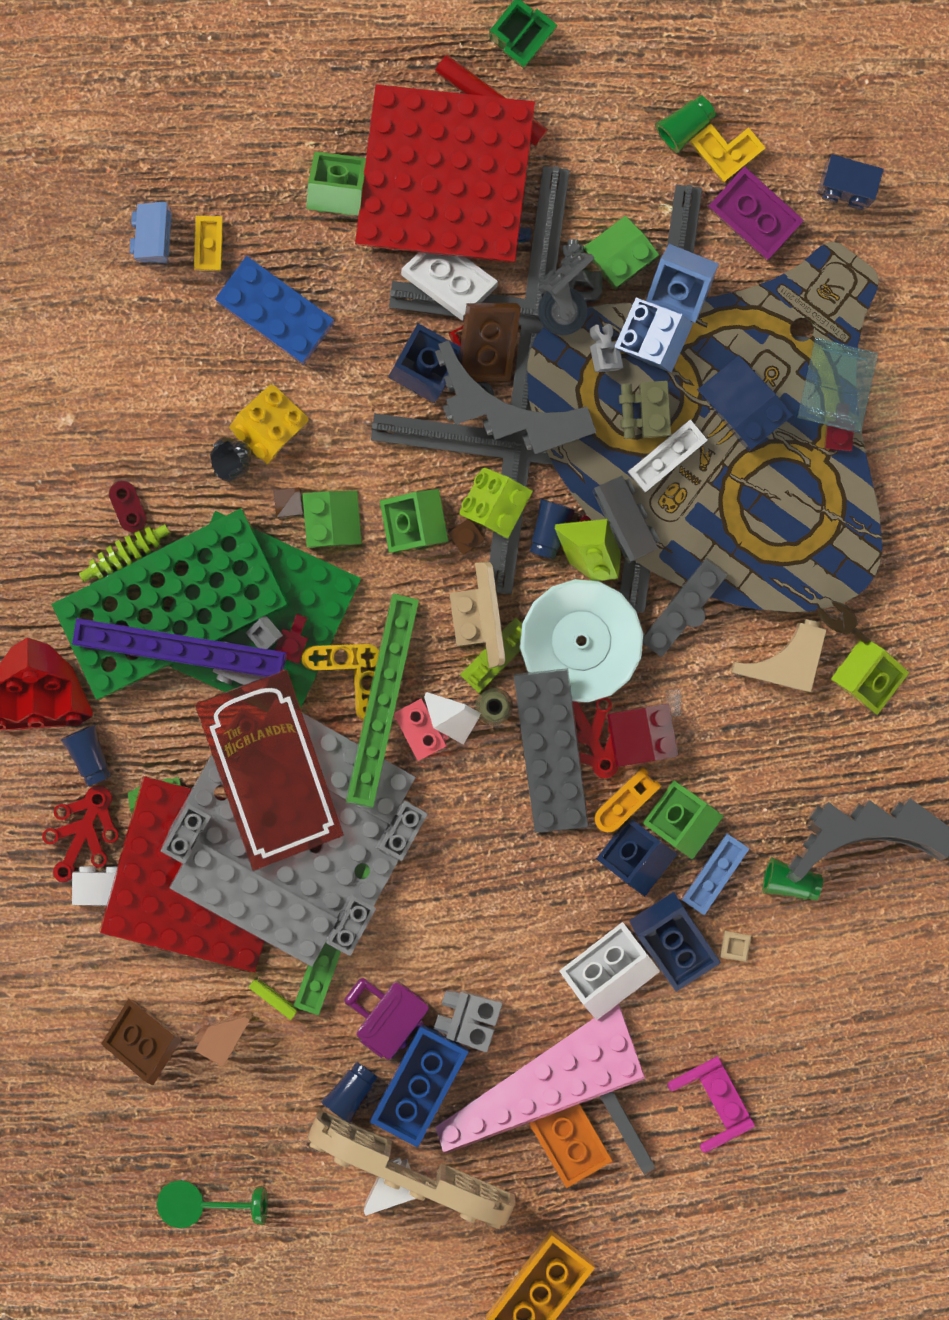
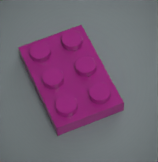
[708,166,804,261]

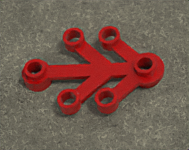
[573,697,618,778]
[42,786,119,883]

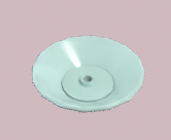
[520,579,643,702]

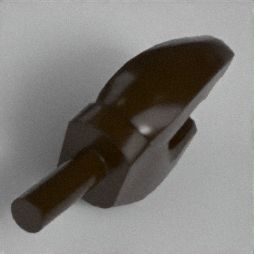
[816,601,869,644]

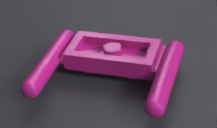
[667,1056,755,1153]

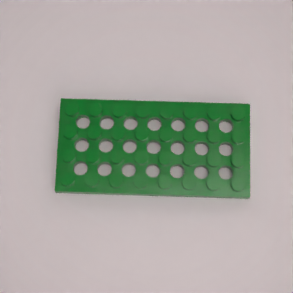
[51,508,289,701]

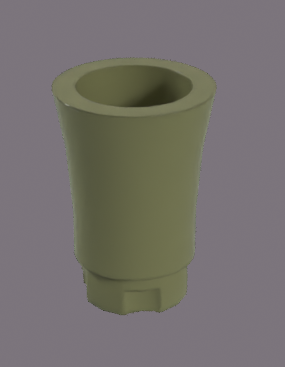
[475,688,513,725]

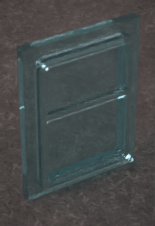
[797,338,878,433]

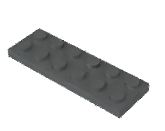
[514,668,589,833]

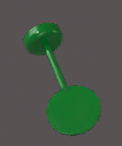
[157,1180,268,1229]

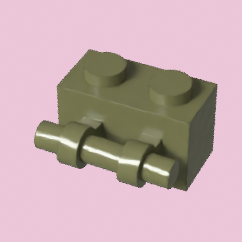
[619,381,671,439]

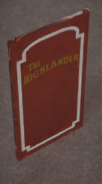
[194,670,344,871]

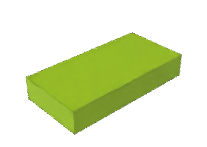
[248,977,298,1020]

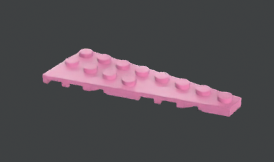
[435,1004,646,1154]

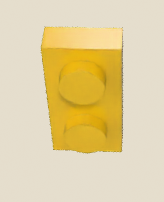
[194,216,223,271]

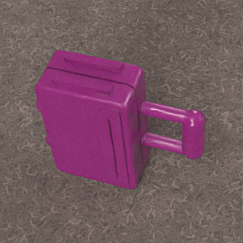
[345,978,429,1060]

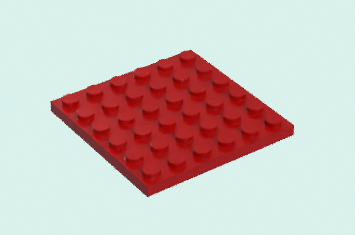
[355,84,536,263]
[99,776,276,973]

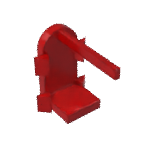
[449,326,463,347]

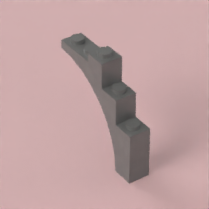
[435,340,596,454]
[786,798,949,883]

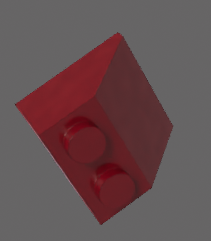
[607,703,678,767]

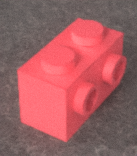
[394,698,449,761]

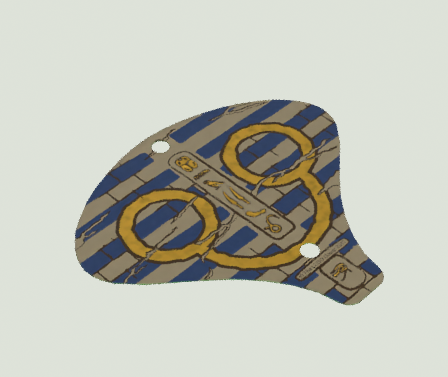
[527,242,882,612]

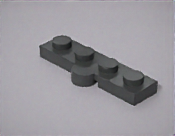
[643,557,728,657]

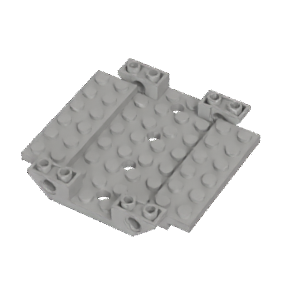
[160,698,428,967]

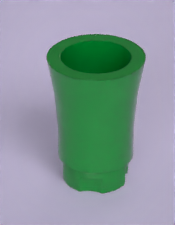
[655,95,716,153]
[762,857,823,901]

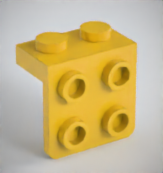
[229,385,308,465]

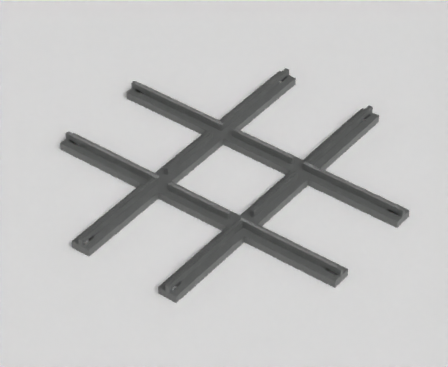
[371,166,810,613]

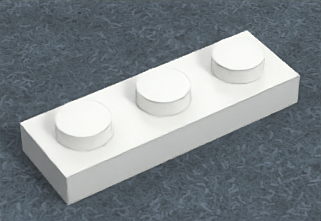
[628,420,707,492]

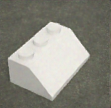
[559,922,660,1021]

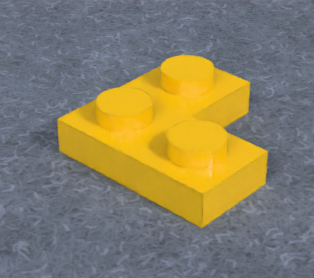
[690,124,765,183]

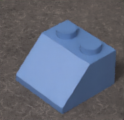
[130,202,172,263]
[646,244,719,322]

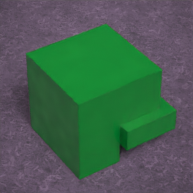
[489,0,558,69]

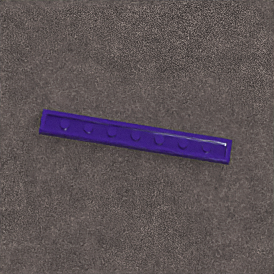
[72,618,287,680]

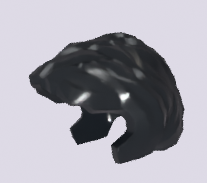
[210,437,251,481]

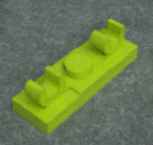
[460,617,522,693]

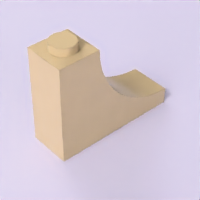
[730,619,826,692]

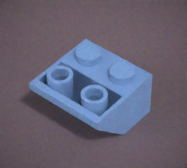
[615,298,693,373]

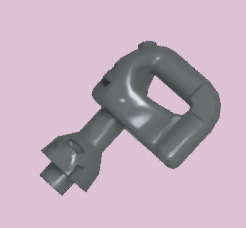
[563,239,603,302]

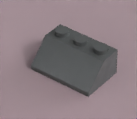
[592,476,660,563]

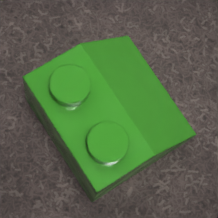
[306,151,366,216]
[584,216,659,291]
[380,489,448,553]
[302,491,362,548]
[643,780,724,860]

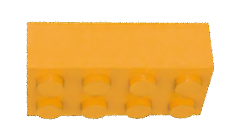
[486,1230,595,1320]

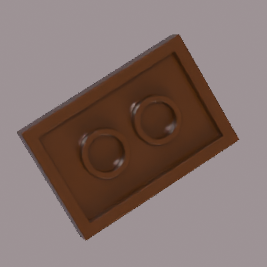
[459,303,521,382]
[101,999,181,1085]

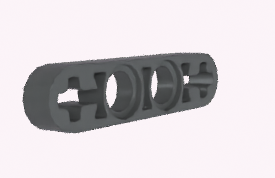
[600,1091,656,1175]

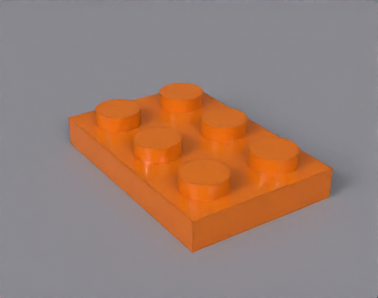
[529,1104,613,1188]

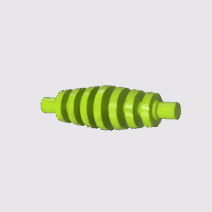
[79,524,170,582]

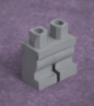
[434,990,503,1053]

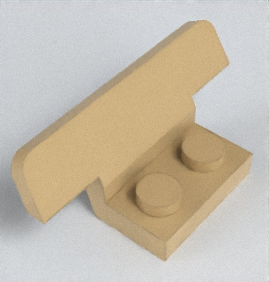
[450,562,505,668]

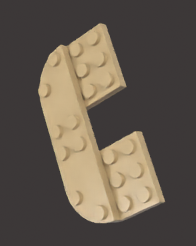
[307,1109,515,1229]

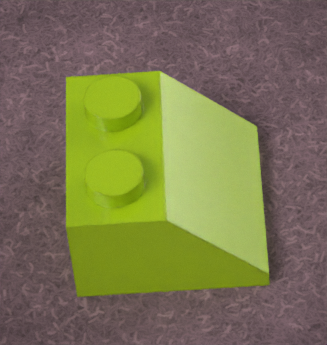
[555,519,621,581]
[831,640,909,715]

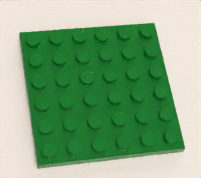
[168,511,361,712]

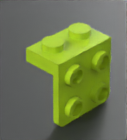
[460,468,533,539]

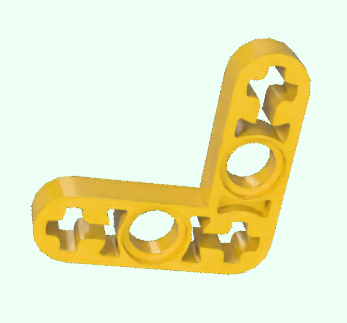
[301,644,379,721]

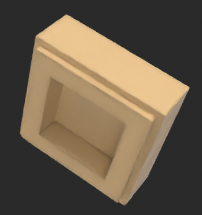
[720,930,751,962]

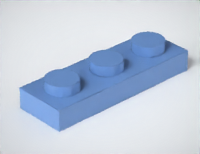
[681,833,749,915]

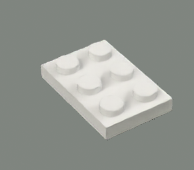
[401,252,498,321]

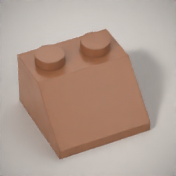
[194,1011,253,1067]

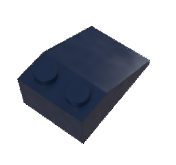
[697,355,793,452]
[629,892,721,992]

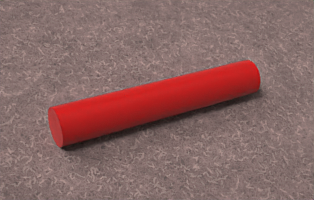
[435,55,548,147]

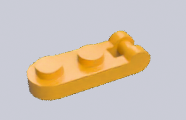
[594,767,661,832]

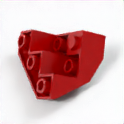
[0,637,93,731]

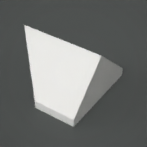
[424,692,481,745]

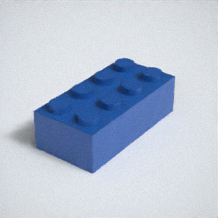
[215,256,335,366]
[370,1024,468,1148]

